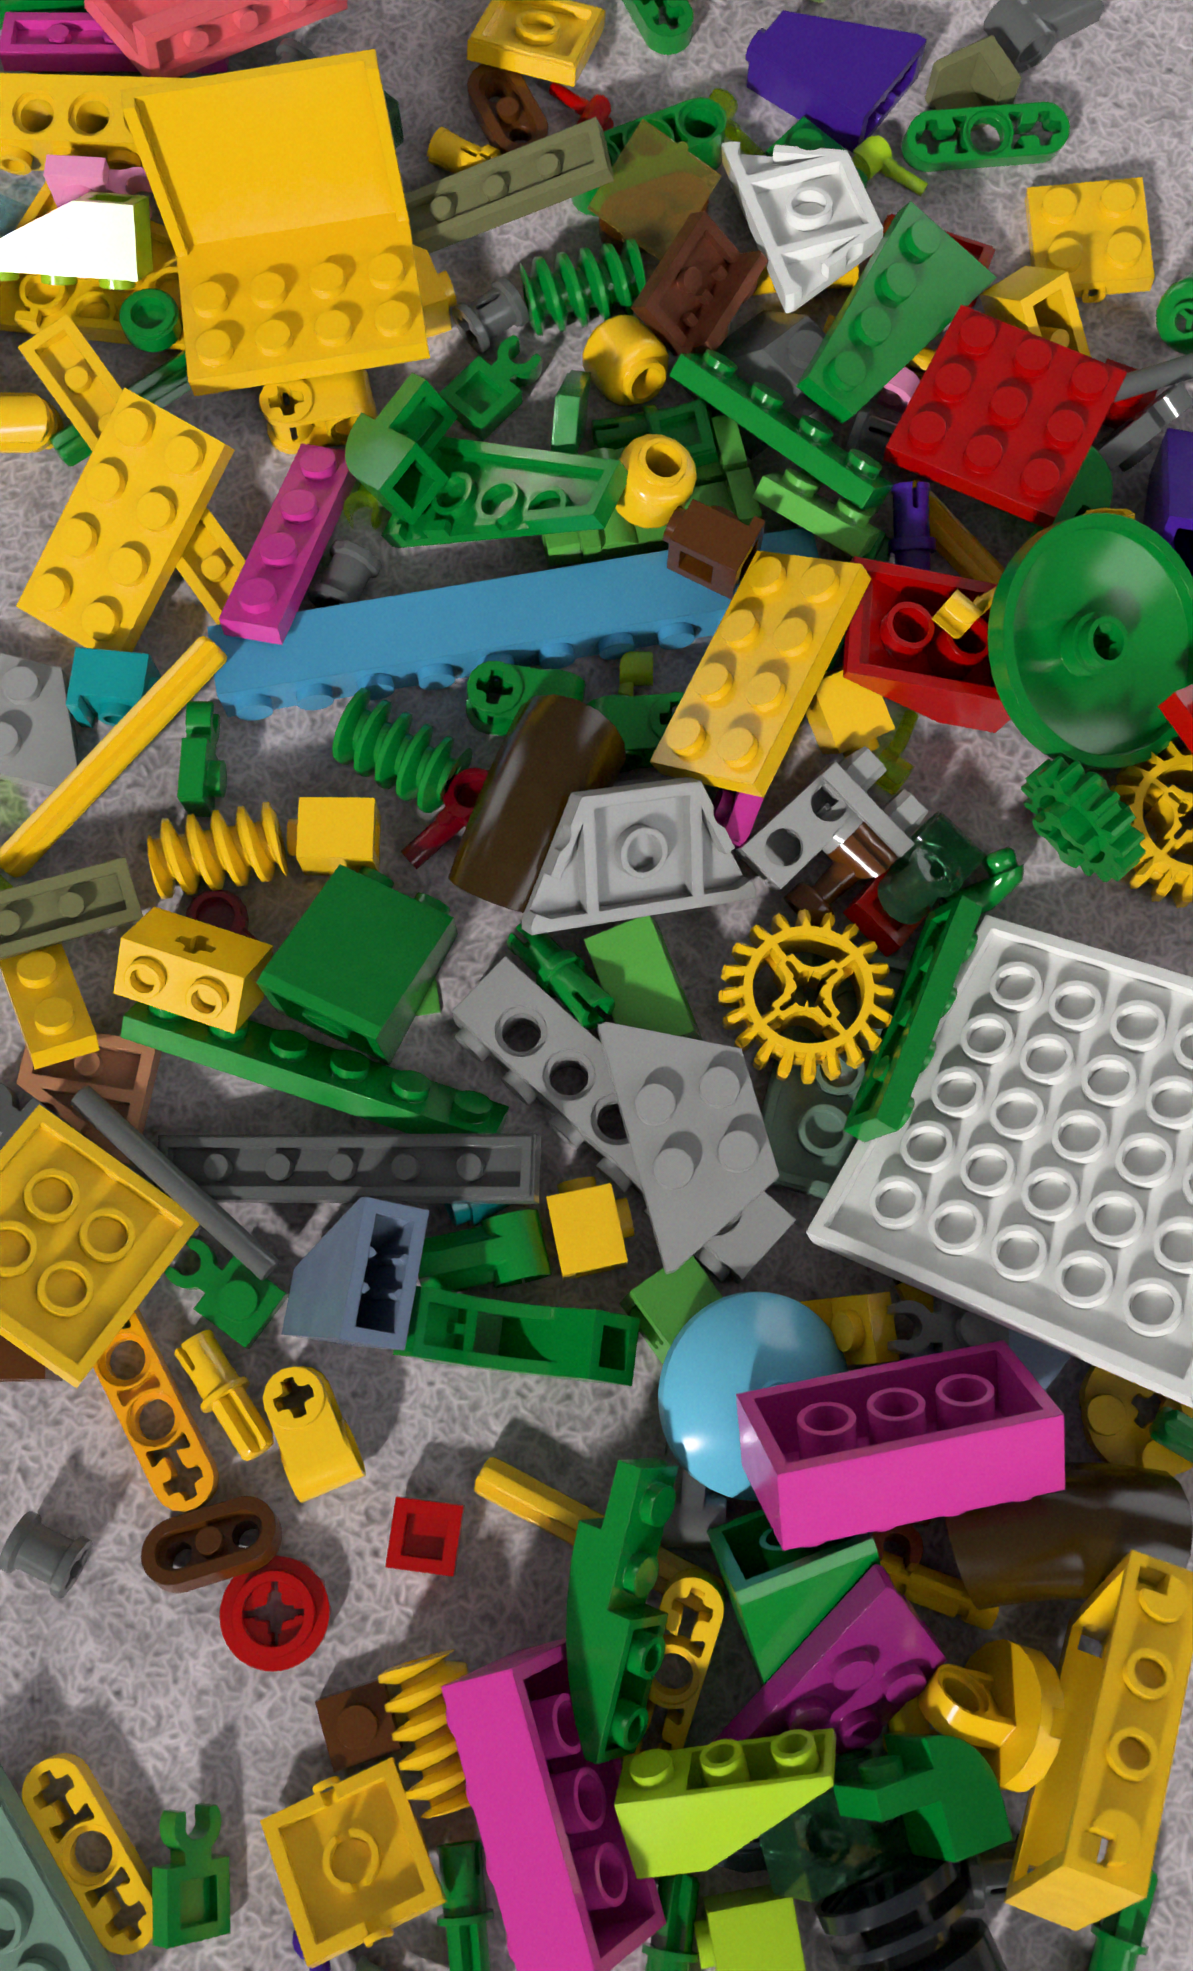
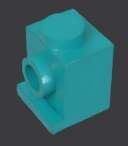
[65,647,162,728]

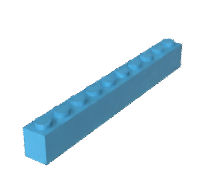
[207,527,819,721]

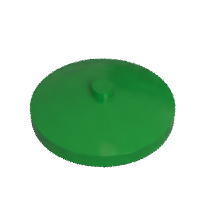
[988,513,1193,770]

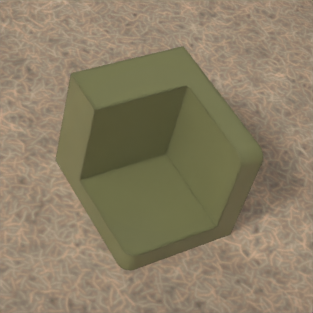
[925,35,1022,140]

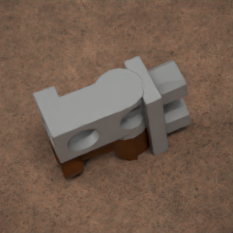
[733,746,928,927]

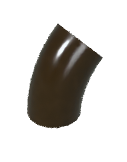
[448,694,626,913]
[945,1462,1193,1610]

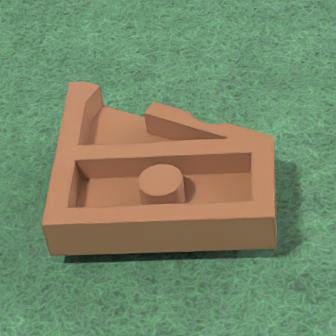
[16,1032,162,1168]

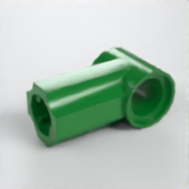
[418,1209,552,1293]

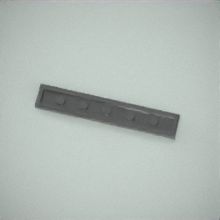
[154,1133,542,1204]

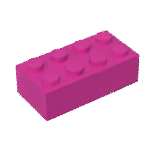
[736,1340,1065,1551]
[441,1638,666,1971]

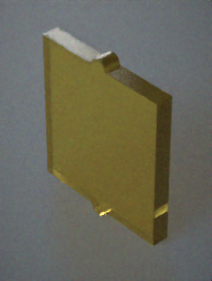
[587,119,722,261]

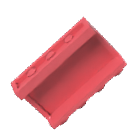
[84,0,348,78]

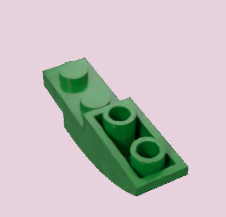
[566,1458,679,1764]

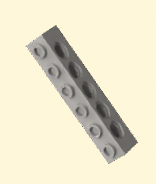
[452,956,796,1284]

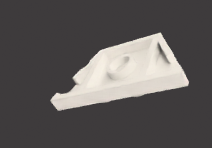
[722,141,883,314]

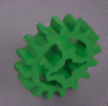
[1021,756,1146,883]

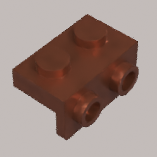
[631,211,768,357]

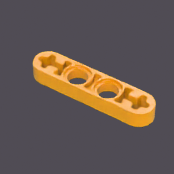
[93,1307,219,1512]

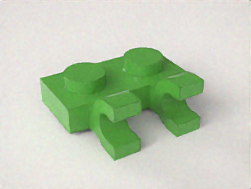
[752,468,883,557]

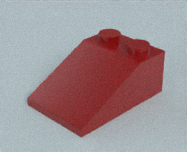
[843,556,1011,733]

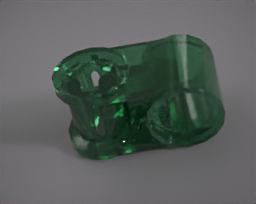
[877,810,986,925]

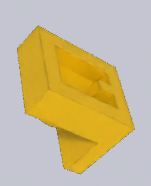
[800,1291,900,1365]

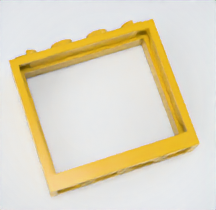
[1004,1550,1193,1931]

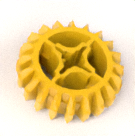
[1109,741,1193,908]
[718,909,895,1084]

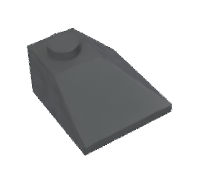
[677,310,826,460]

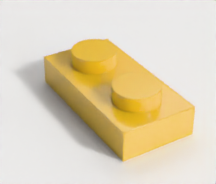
[0,943,100,1070]

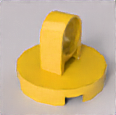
[917,1639,1064,1793]

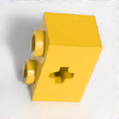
[113,906,273,1034]

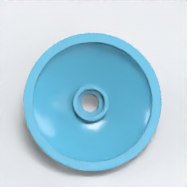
[658,1291,848,1501]

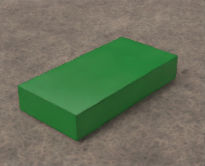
[551,370,591,454]

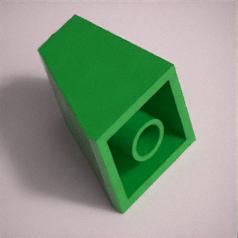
[256,864,458,1066]
[706,1509,881,1687]

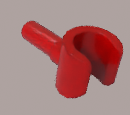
[549,82,614,131]

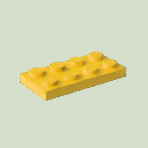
[16,387,235,652]
[650,550,871,798]

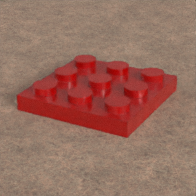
[883,305,1127,528]

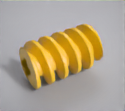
[147,801,288,899]
[377,1649,471,1819]

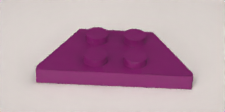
[713,1564,947,1755]

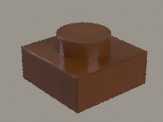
[315,1678,403,1772]

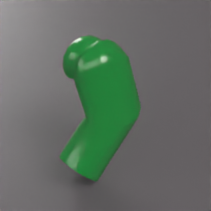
[939,847,1024,915]

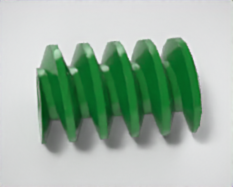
[520,238,646,337]
[332,688,473,813]

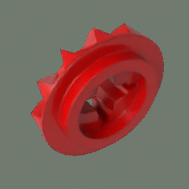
[219,1555,332,1672]

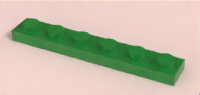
[120,1001,509,1134]

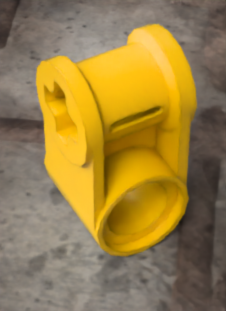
[259,369,378,454]
[263,1366,366,1503]

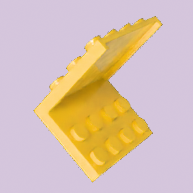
[120,49,430,397]

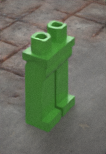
[542,415,762,566]

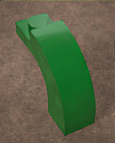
[393,1286,640,1386]

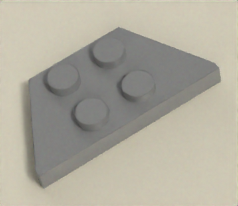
[0,653,79,792]
[521,777,756,935]
[598,1022,779,1275]

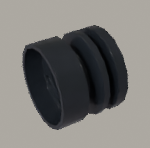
[814,1848,1008,1971]

